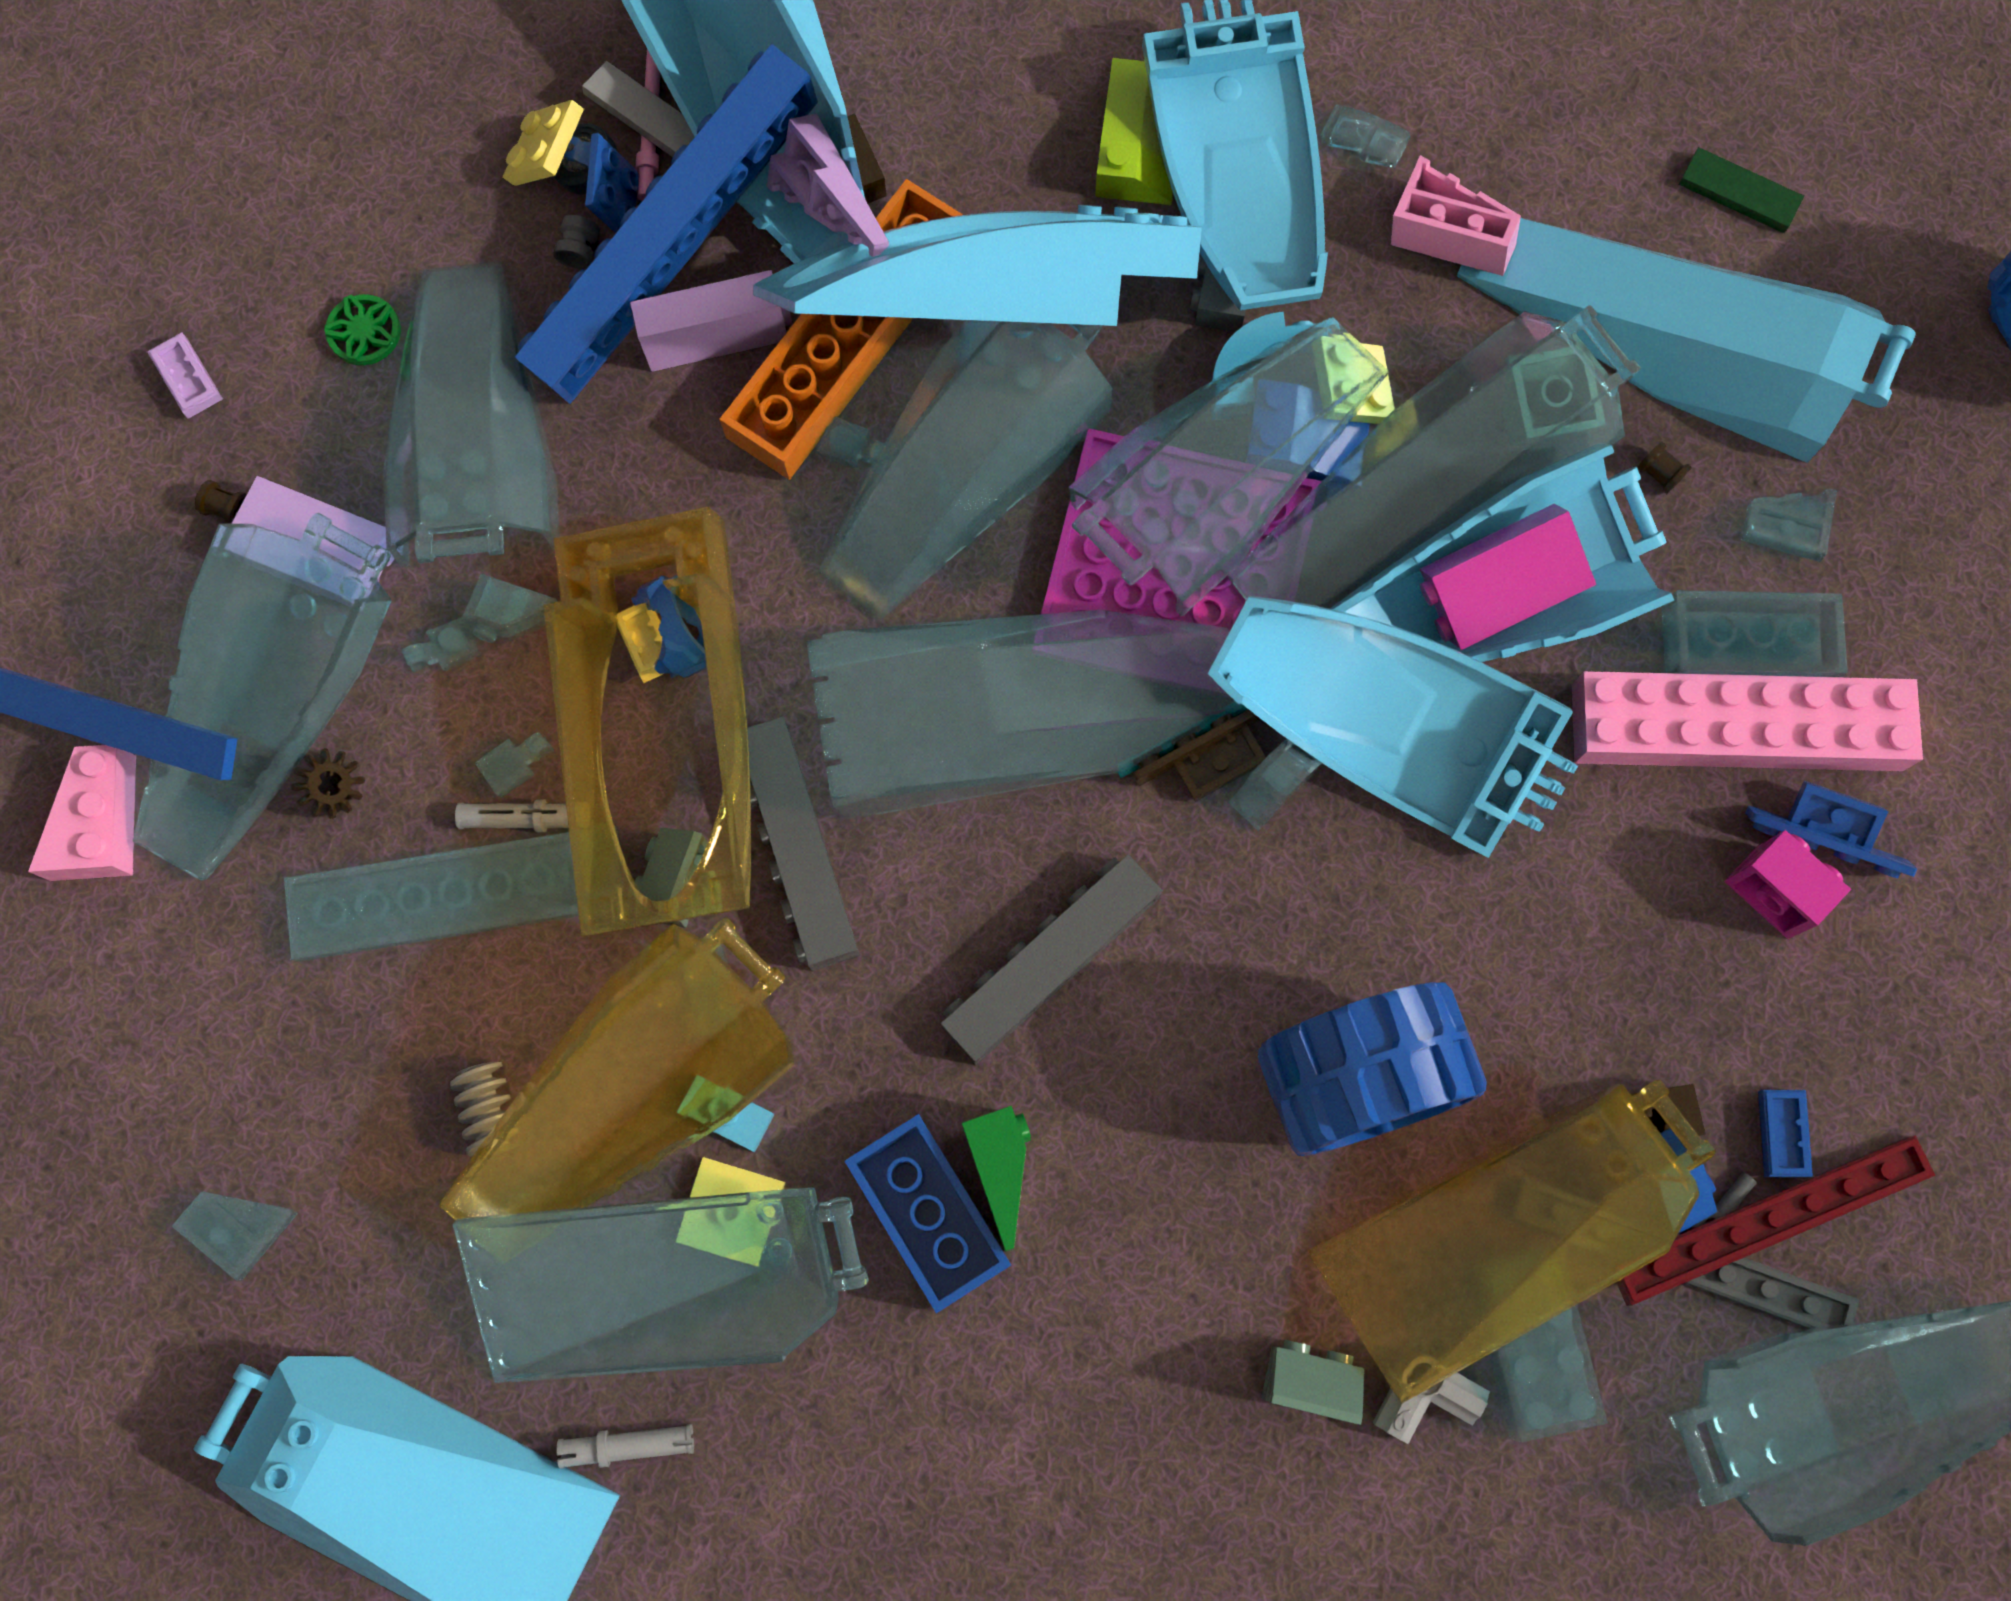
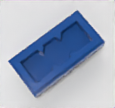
[1758,1090,1813,1178]

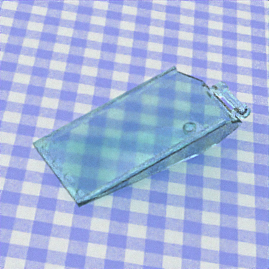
[452,1187,868,1383]

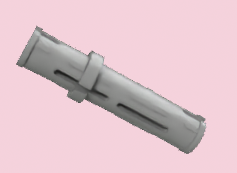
[455,799,585,832]
[557,1424,694,1469]

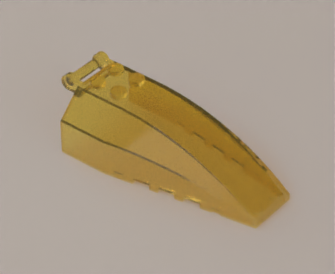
[440,917,795,1263]

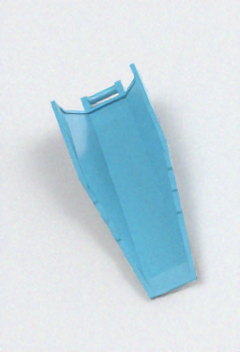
[1457,218,1916,463]

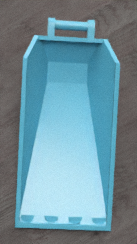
[193,1356,620,1601]

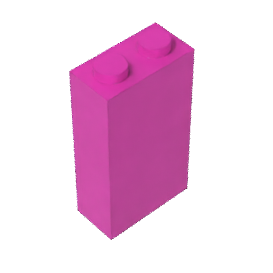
[1420,504,1597,650]

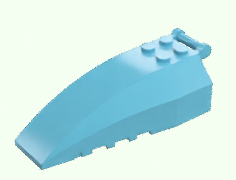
[1330,443,1674,662]

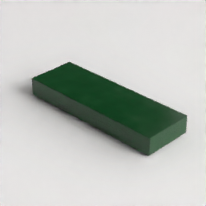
[1678,147,1804,234]

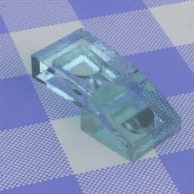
[1320,104,1411,168]

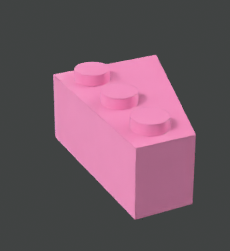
[28,745,136,881]

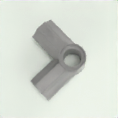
[1372,1351,1490,1444]

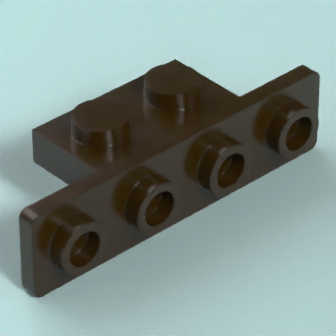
[1133,709,1267,802]

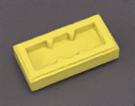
[613,603,665,683]

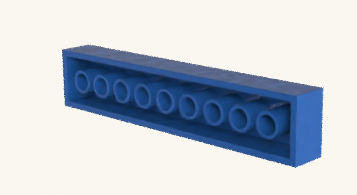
[515,44,818,404]

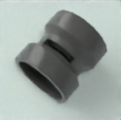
[553,215,600,269]

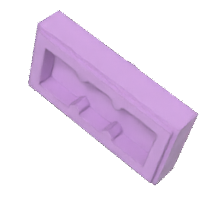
[147,332,223,419]

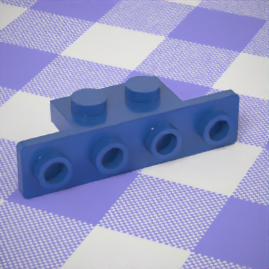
[1745,781,1917,878]

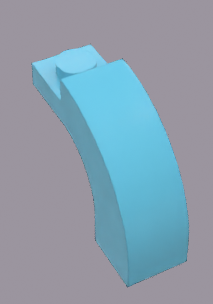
[1209,312,1327,421]

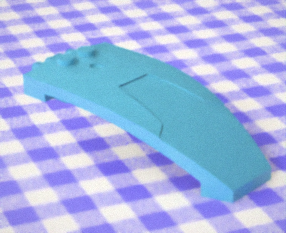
[1142,0,1328,310]
[1208,596,1578,858]

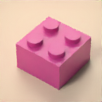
[1724,830,1851,939]

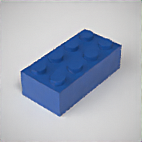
[844,1114,1012,1313]

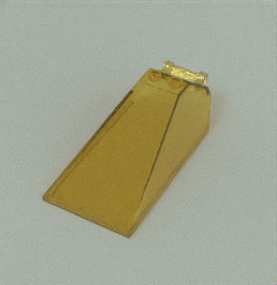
[1308,1080,1716,1404]

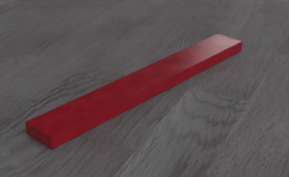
[1608,1135,1936,1306]

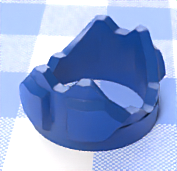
[631,575,720,678]

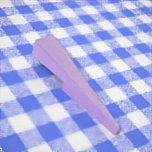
[767,114,889,257]

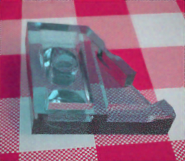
[1741,489,1837,562]
[172,1191,298,1281]

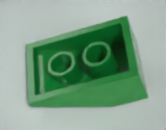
[962,1106,1032,1252]

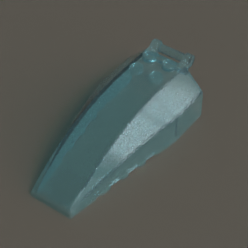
[383,261,561,568]
[1069,316,1389,617]
[818,320,1113,621]
[133,513,392,881]
[1669,1300,2011,1546]

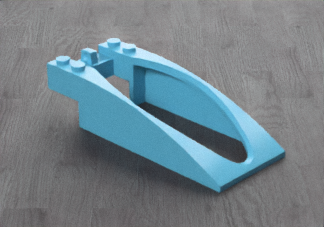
[753,205,1202,326]

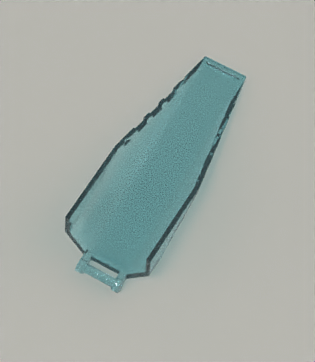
[1227,305,1642,609]

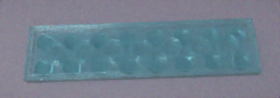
[284,825,628,962]

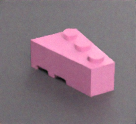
[1391,155,1521,276]

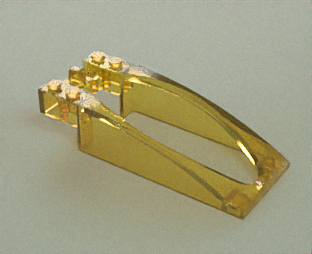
[543,506,751,937]

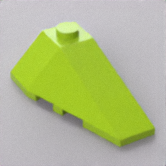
[1095,58,1173,205]

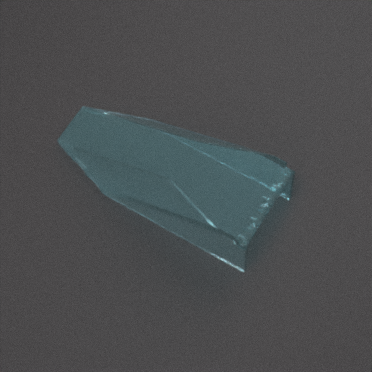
[807,610,1244,820]

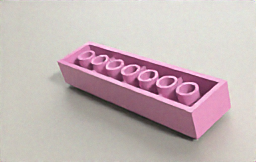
[1572,671,1923,771]

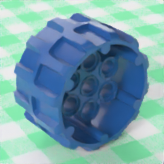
[1258,982,1487,1156]

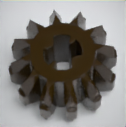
[290,748,365,819]

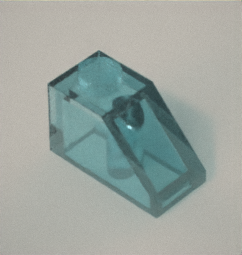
[462,574,564,643]

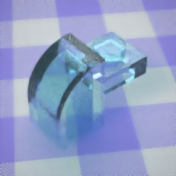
[1228,739,1323,831]

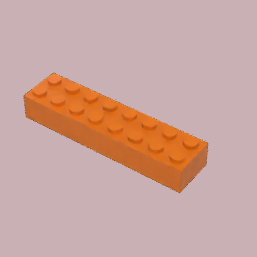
[719,179,963,480]

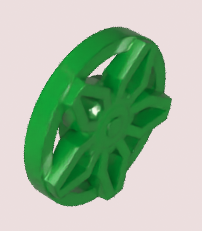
[324,294,401,365]

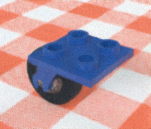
[553,123,639,233]

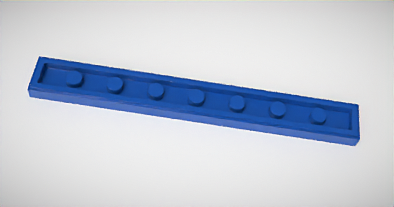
[0,667,238,780]

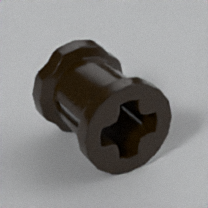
[1637,441,1692,495]
[195,480,247,525]

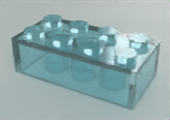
[1662,590,1848,677]
[1465,1244,1608,1442]

